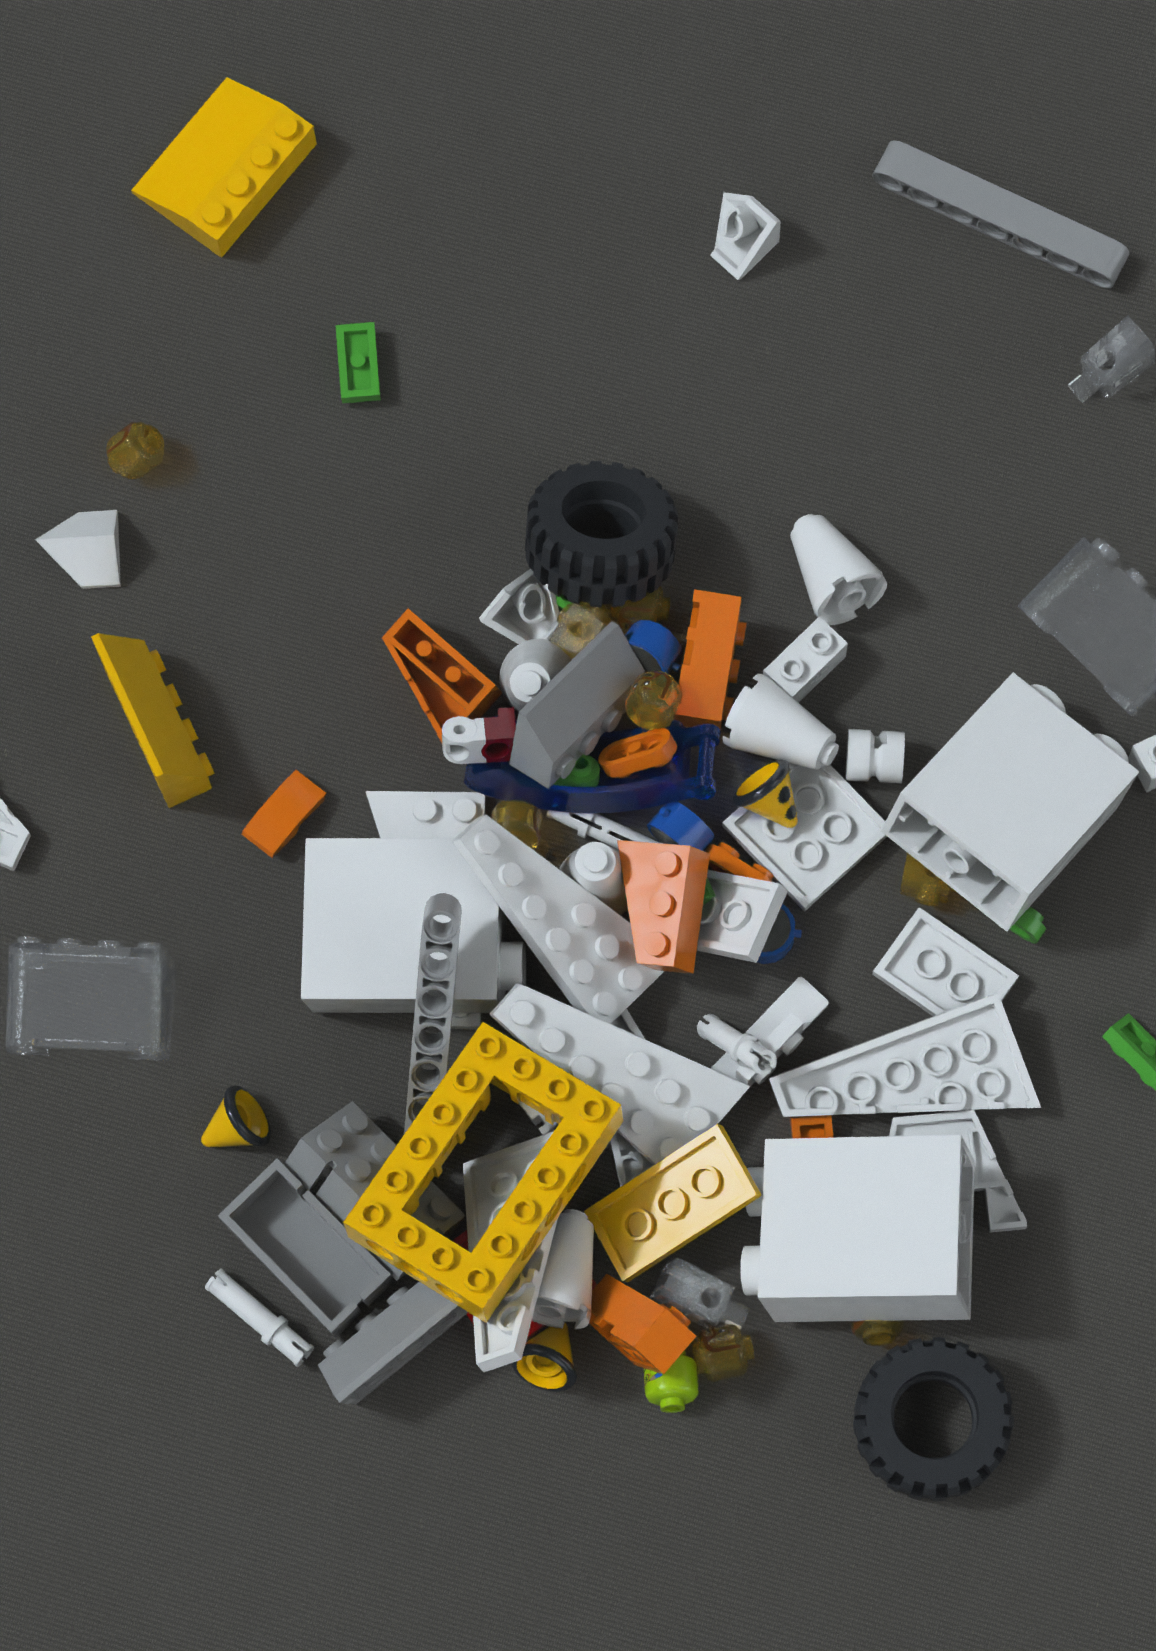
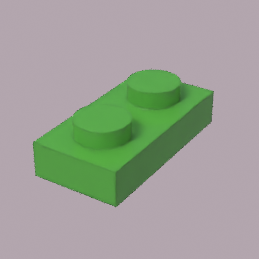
[336,322,381,403]
[1102,1013,1156,1091]

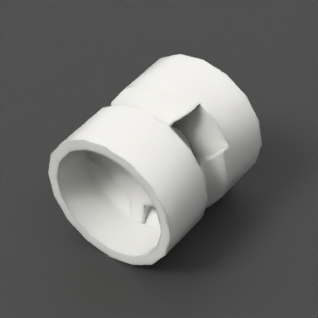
[846,729,905,783]

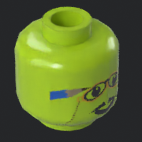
[644,1351,699,1413]

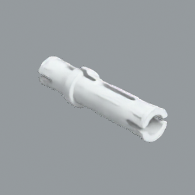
[546,794,664,850]
[697,1014,777,1075]
[205,1268,314,1367]

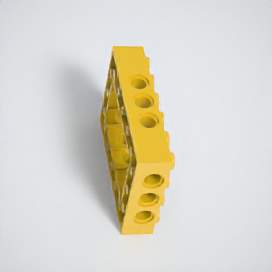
[343,1022,623,1323]

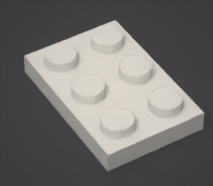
[697,870,788,963]
[872,907,1019,1016]

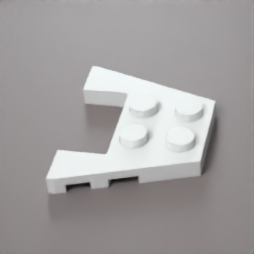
[889,1110,1027,1233]

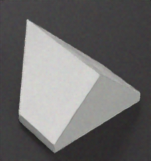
[710,192,781,280]
[35,510,121,589]
[479,569,564,644]

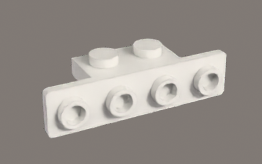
[711,977,829,1090]

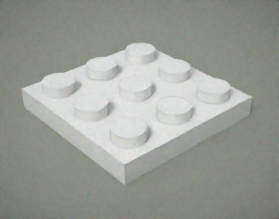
[722,763,887,912]

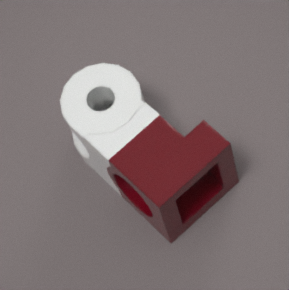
[442,707,516,764]

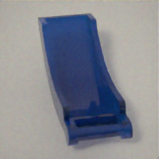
[464,716,721,813]

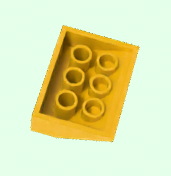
[131,77,317,258]
[91,633,215,808]

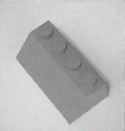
[509,621,645,789]
[318,1282,468,1405]

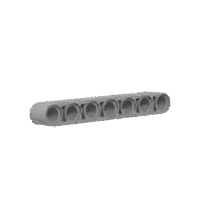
[872,140,1130,289]
[404,893,462,1134]

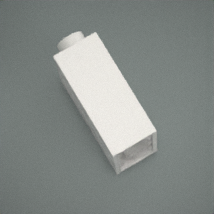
[881,672,1140,932]
[301,838,526,1013]
[741,1135,975,1322]

